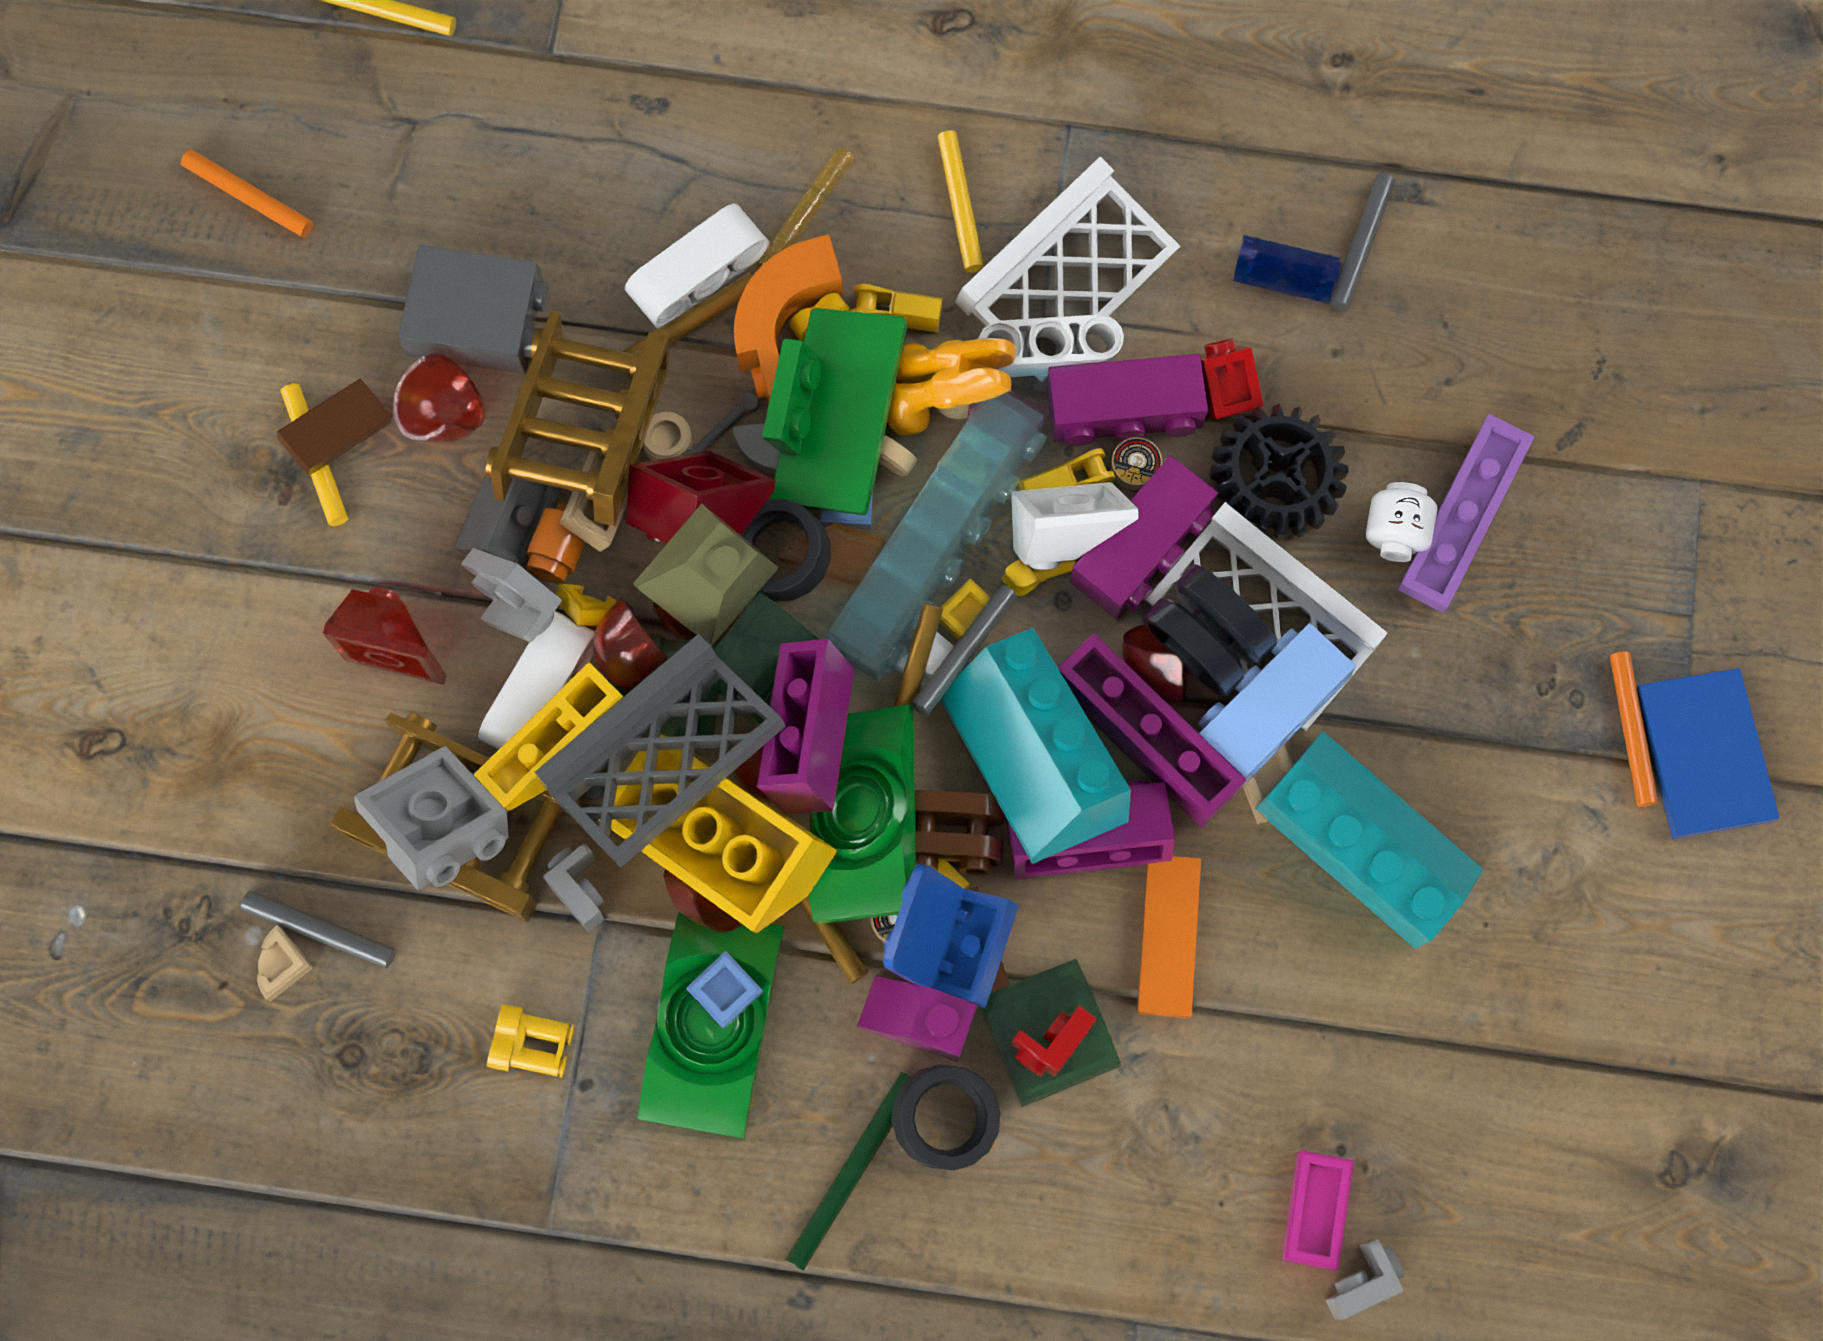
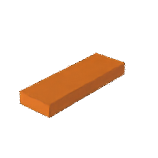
[1137,856,1201,1019]

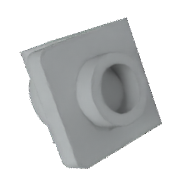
[543,843,605,934]
[1325,1239,1404,1320]

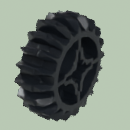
[1209,403,1349,541]

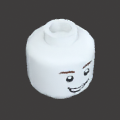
[1366,482,1437,562]

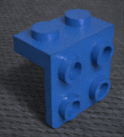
[883,864,1019,1008]

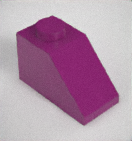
[857,976,977,1063]

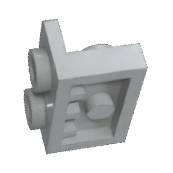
[461,548,562,642]

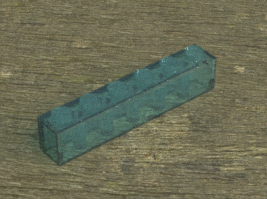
[824,393,1047,682]

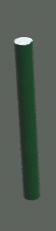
[785,1072,910,1271]

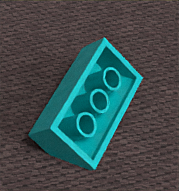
[940,627,1131,864]
[1255,731,1484,949]

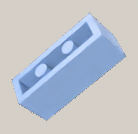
[1198,623,1356,786]

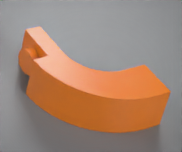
[734,234,843,403]

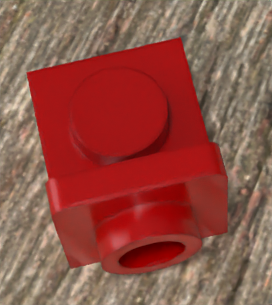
[1200,339,1264,419]
[1012,1005,1097,1077]

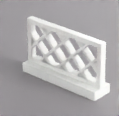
[955,156,1180,382]
[1146,503,1387,732]

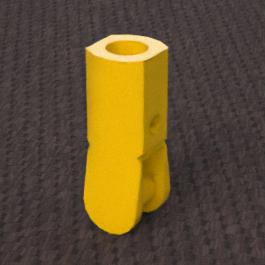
[850,284,943,333]
[1019,448,1116,491]

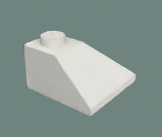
[1011,482,1138,570]

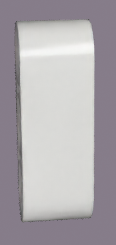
[625,204,770,329]
[978,315,1124,377]
[478,611,600,750]

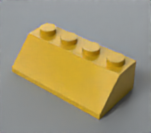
[598,733,837,933]

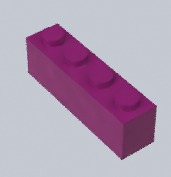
[1057,633,1247,829]

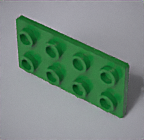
[762,308,908,515]

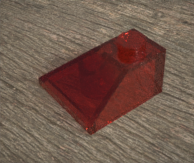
[322,587,447,685]

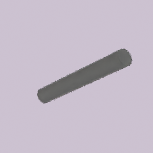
[1330,173,1396,311]
[911,585,1017,716]
[240,891,396,969]

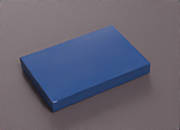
[1637,668,1780,839]

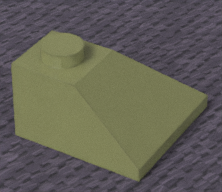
[633,504,779,646]

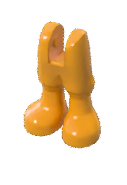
[888,338,1016,437]

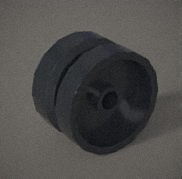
[1142,565,1277,697]

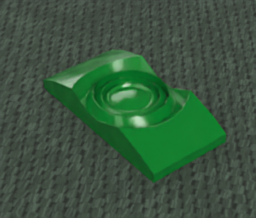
[808,704,916,924]
[637,908,784,1139]

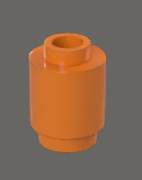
[526,503,586,584]

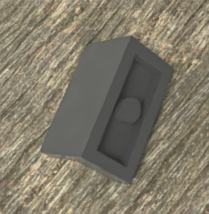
[454,458,561,571]

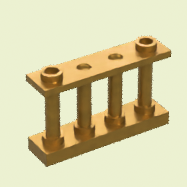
[485,310,669,526]
[330,712,583,923]

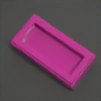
[1281,1150,1354,1271]

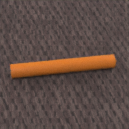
[181,149,314,238]
[1609,651,1659,807]

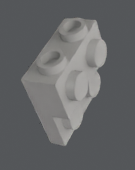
[354,746,509,890]

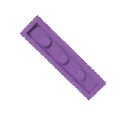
[1397,414,1535,613]

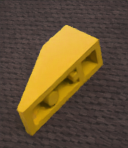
[473,662,623,812]

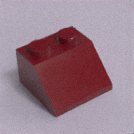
[626,450,776,543]

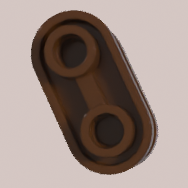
[915,790,1005,876]

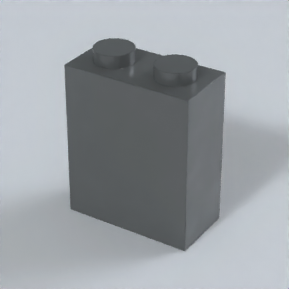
[398,245,549,374]

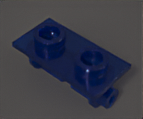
[1233,235,1341,304]

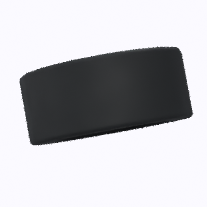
[741,498,831,601]
[892,1065,1001,1171]

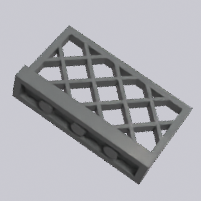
[534,634,786,868]

